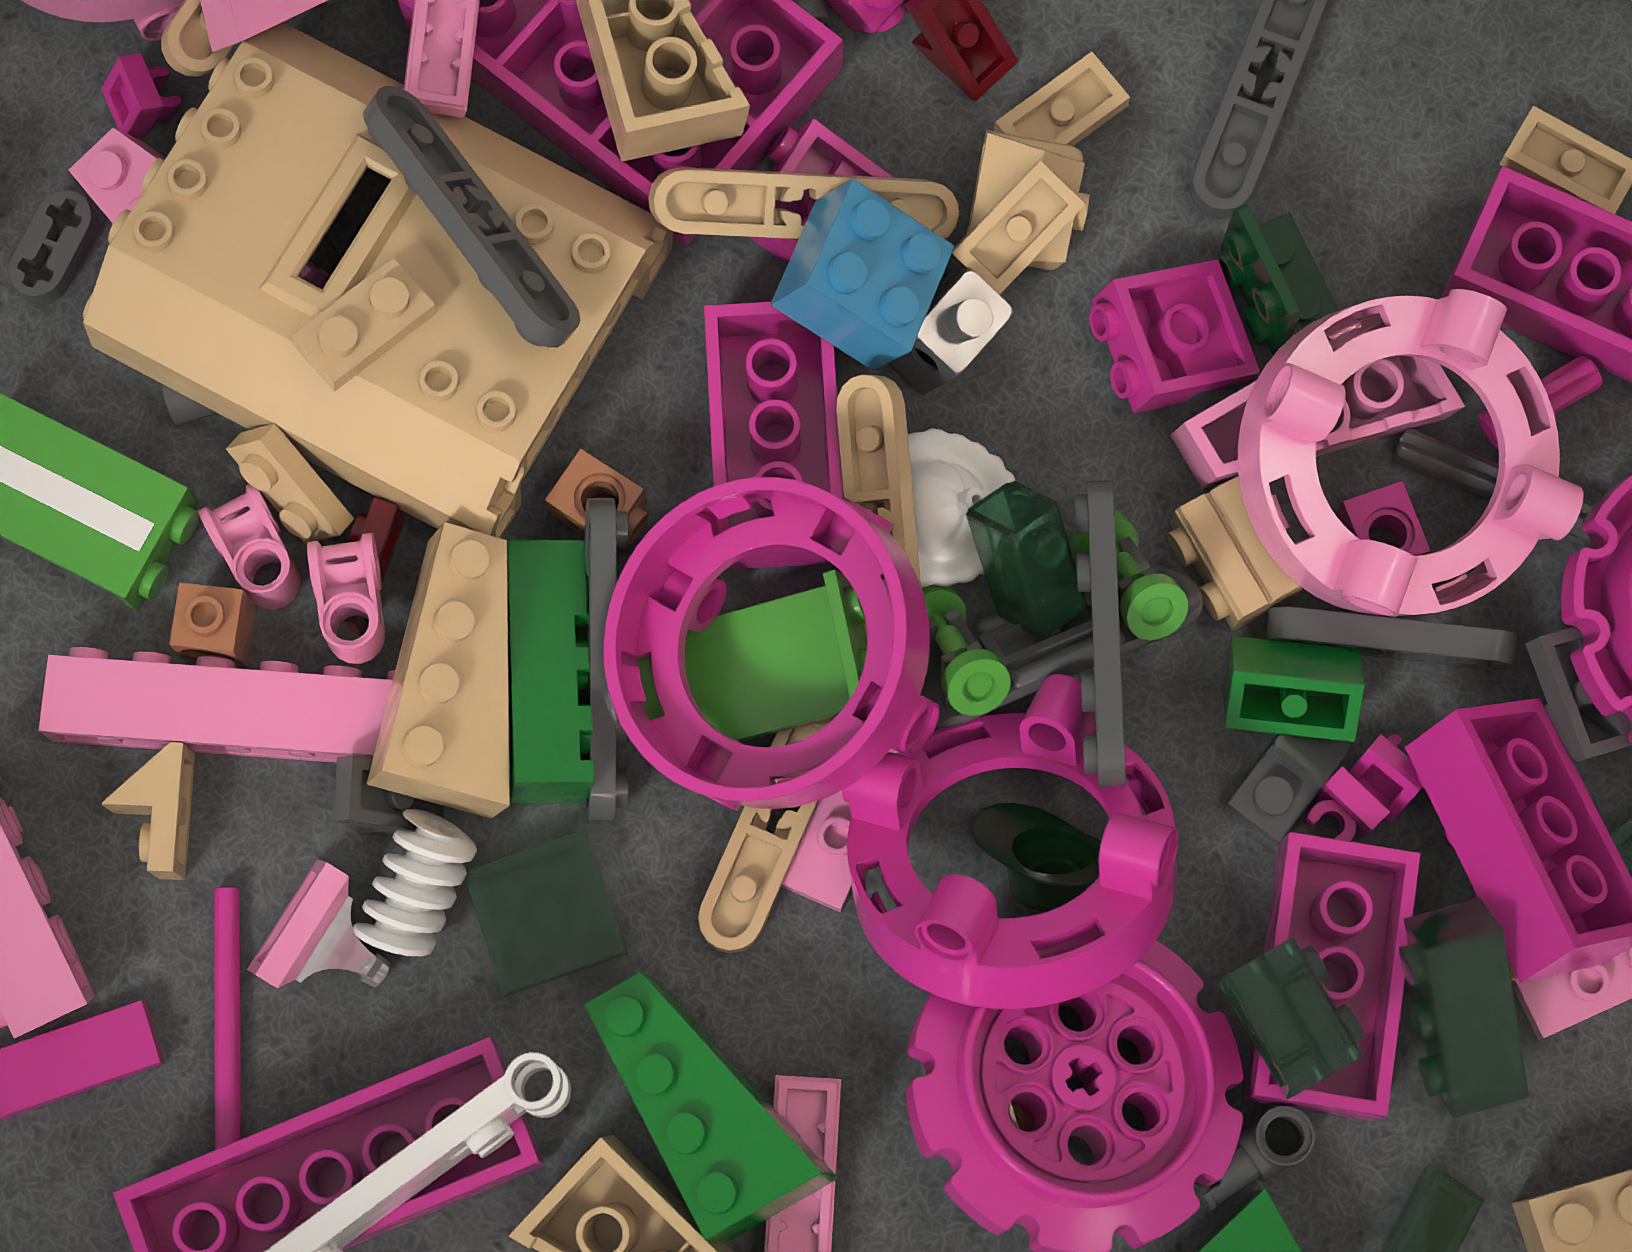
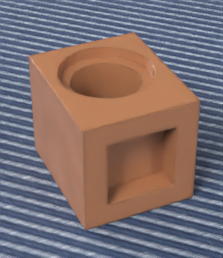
[545,448,649,546]
[169,582,256,667]

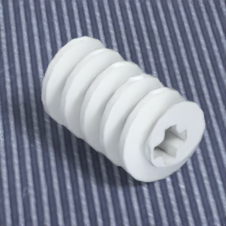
[353,809,477,957]

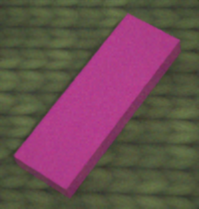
[0,1000,165,1121]

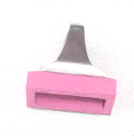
[247,859,391,988]

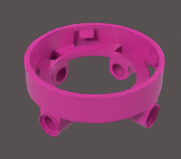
[604,477,940,810]
[842,674,1178,1009]

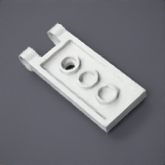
[265,1053,571,1252]

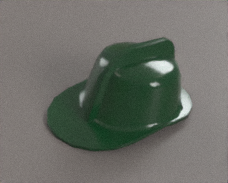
[971,803,1102,912]

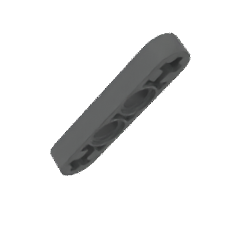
[1266,607,1517,670]

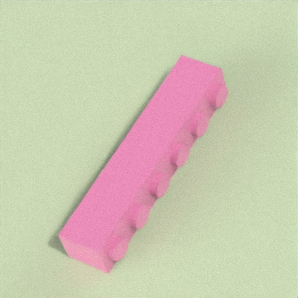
[38,647,395,763]

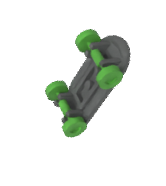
[921,510,1204,727]

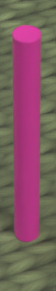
[214,887,241,1150]

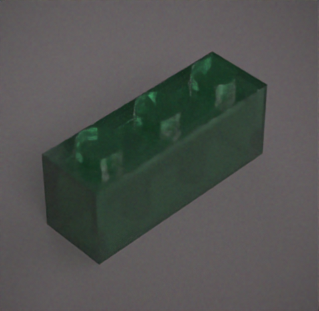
[1399,897,1529,1119]

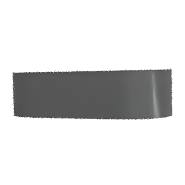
[8,189,98,305]

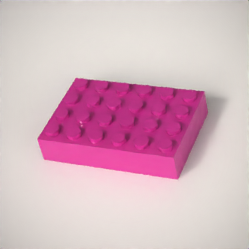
[398,0,843,248]

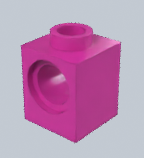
[1335,481,1431,556]

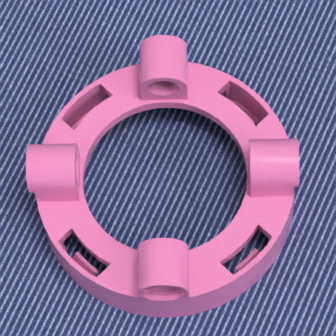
[1237,289,1583,617]

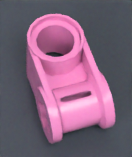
[198,484,301,610]
[307,533,386,664]

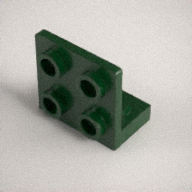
[1217,204,1339,356]

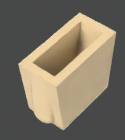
[966,129,1089,270]

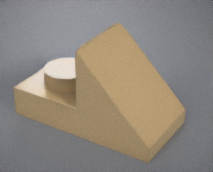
[101,742,195,880]

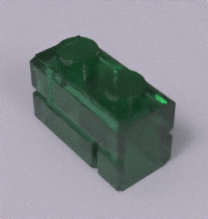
[966,481,1087,638]
[1218,937,1365,1100]

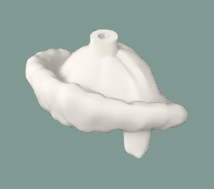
[881,428,1024,587]

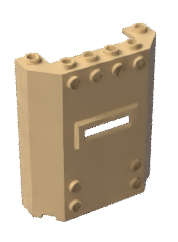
[83,22,674,538]

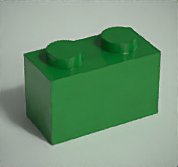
[1223,636,1365,742]

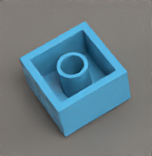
[770,178,955,370]

